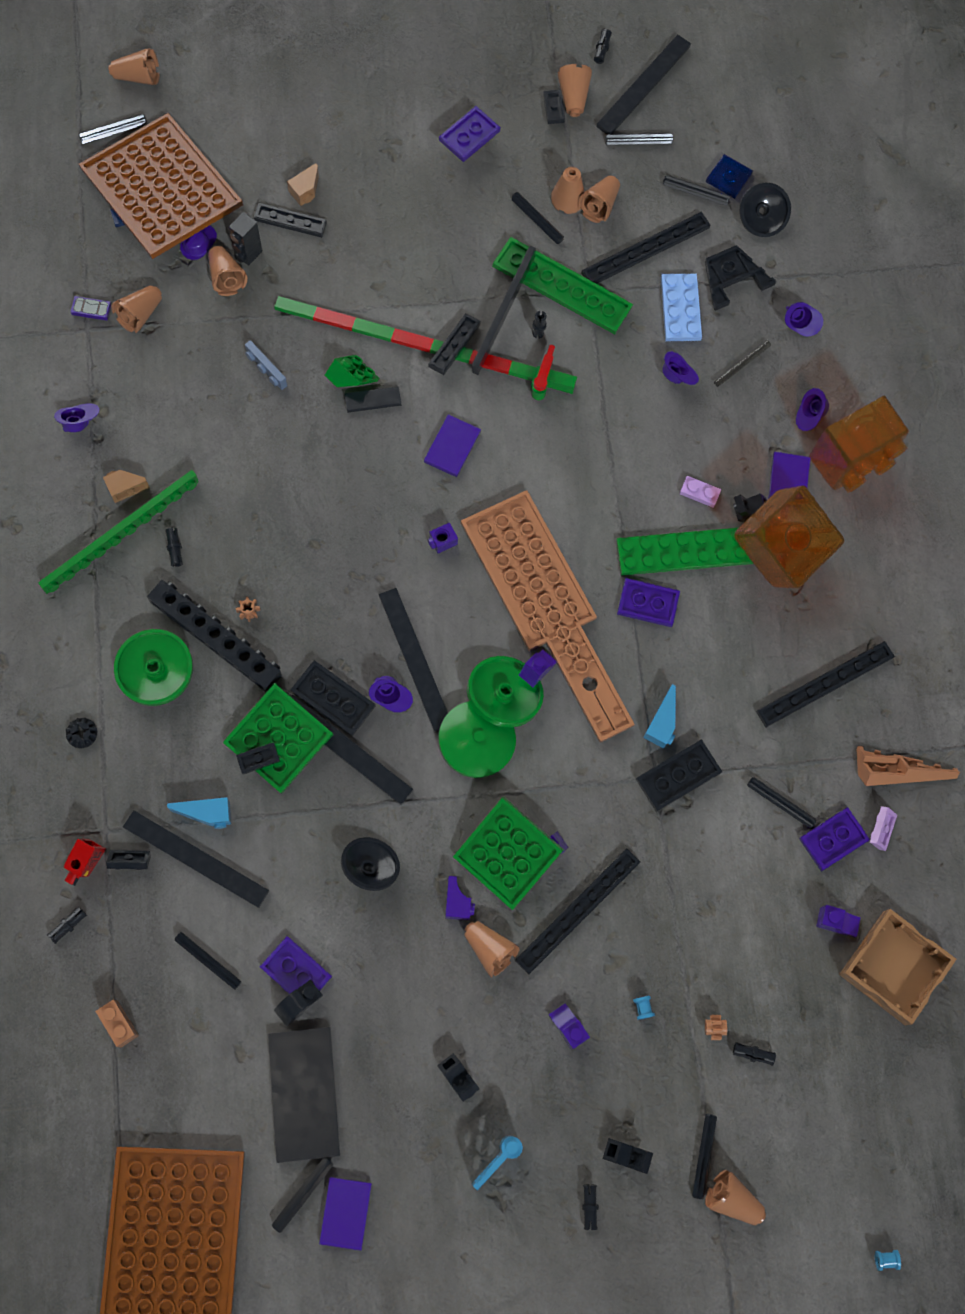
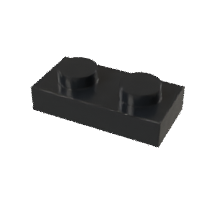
[543,89,565,124]
[236,742,281,775]
[106,850,151,870]

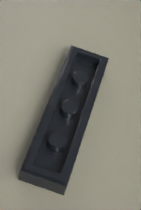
[254,203,327,238]
[428,313,481,375]

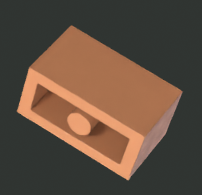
[95,999,139,1048]

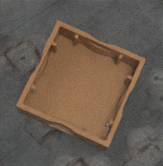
[839,909,957,1025]

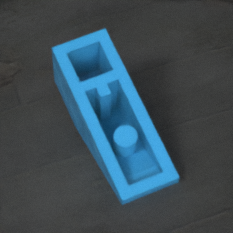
[643,684,676,749]
[167,797,231,829]

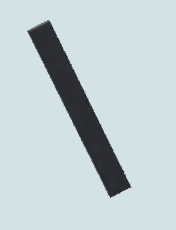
[596,34,691,134]
[581,211,711,284]
[472,246,536,375]
[379,588,448,733]
[756,641,895,728]
[290,694,413,805]
[123,810,269,908]
[514,848,641,975]

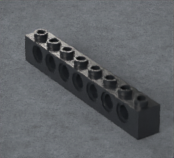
[147,580,282,692]

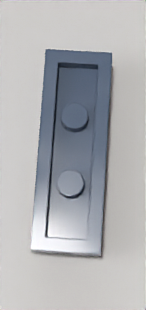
[245,340,287,390]

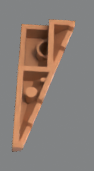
[856,746,960,786]

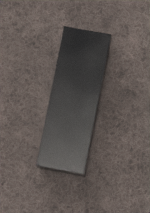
[345,386,402,413]

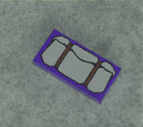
[71,296,111,321]

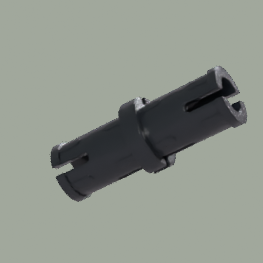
[594,29,612,64]
[532,311,547,339]
[165,527,183,567]
[47,906,87,944]
[732,1042,776,1066]
[582,1184,599,1230]

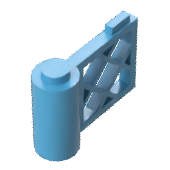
[472,1135,523,1191]

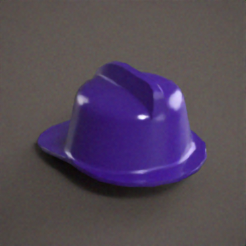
[180,225,217,260]
[785,302,823,337]
[662,351,699,385]
[796,388,829,431]
[54,403,100,432]
[369,676,413,712]

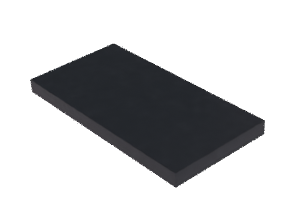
[268,1027,340,1163]

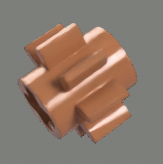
[236,597,261,622]
[705,1015,727,1040]

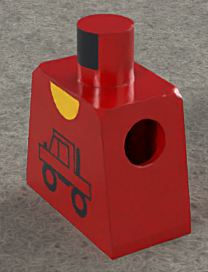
[64,838,106,886]

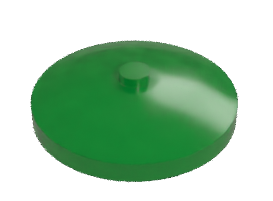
[114,629,193,706]
[467,656,544,727]
[438,701,516,778]

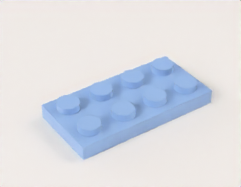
[661,274,702,341]

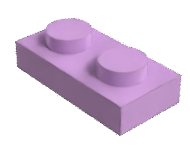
[680,476,721,508]
[870,806,897,851]

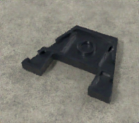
[705,245,777,311]

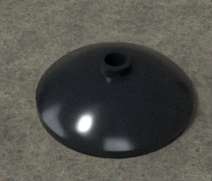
[739,183,791,237]
[341,837,400,891]

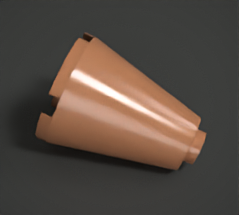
[109,48,160,85]
[558,64,592,117]
[551,167,585,214]
[578,176,620,223]
[208,246,248,296]
[111,285,162,333]
[464,921,520,977]
[705,1170,766,1226]

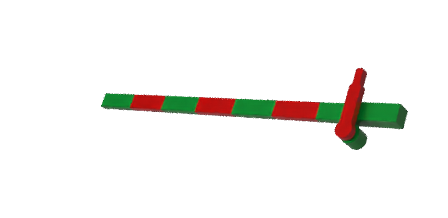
[274,296,577,400]

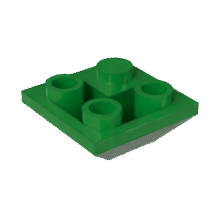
[324,355,380,387]

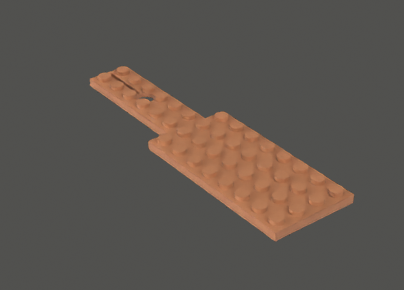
[461,490,635,743]

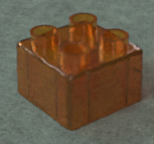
[809,395,909,493]
[734,486,845,588]

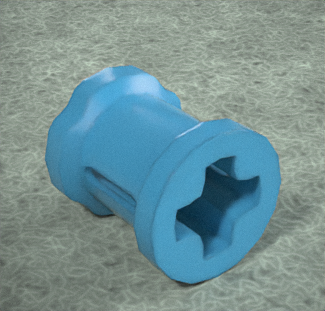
[633,996,655,1020]
[874,1250,901,1271]

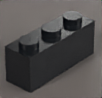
[229,212,263,266]

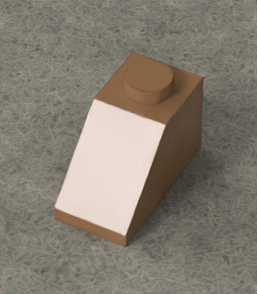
[287,163,319,206]
[103,470,150,503]

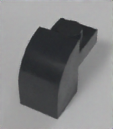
[733,493,771,522]
[274,979,323,1027]
[437,1053,480,1102]
[603,1138,653,1174]

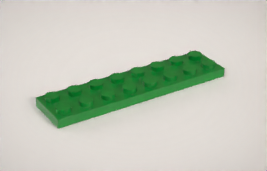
[492,237,633,335]
[616,525,769,576]

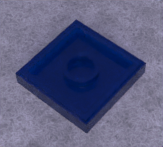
[706,154,753,199]

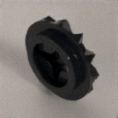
[66,717,98,749]

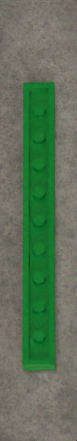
[38,470,199,594]

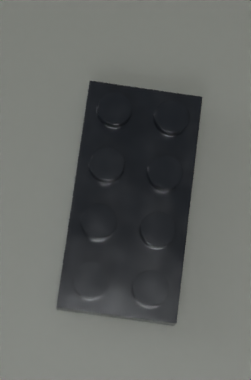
[290,660,376,736]
[636,739,723,812]

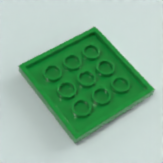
[223,683,334,794]
[453,797,564,910]

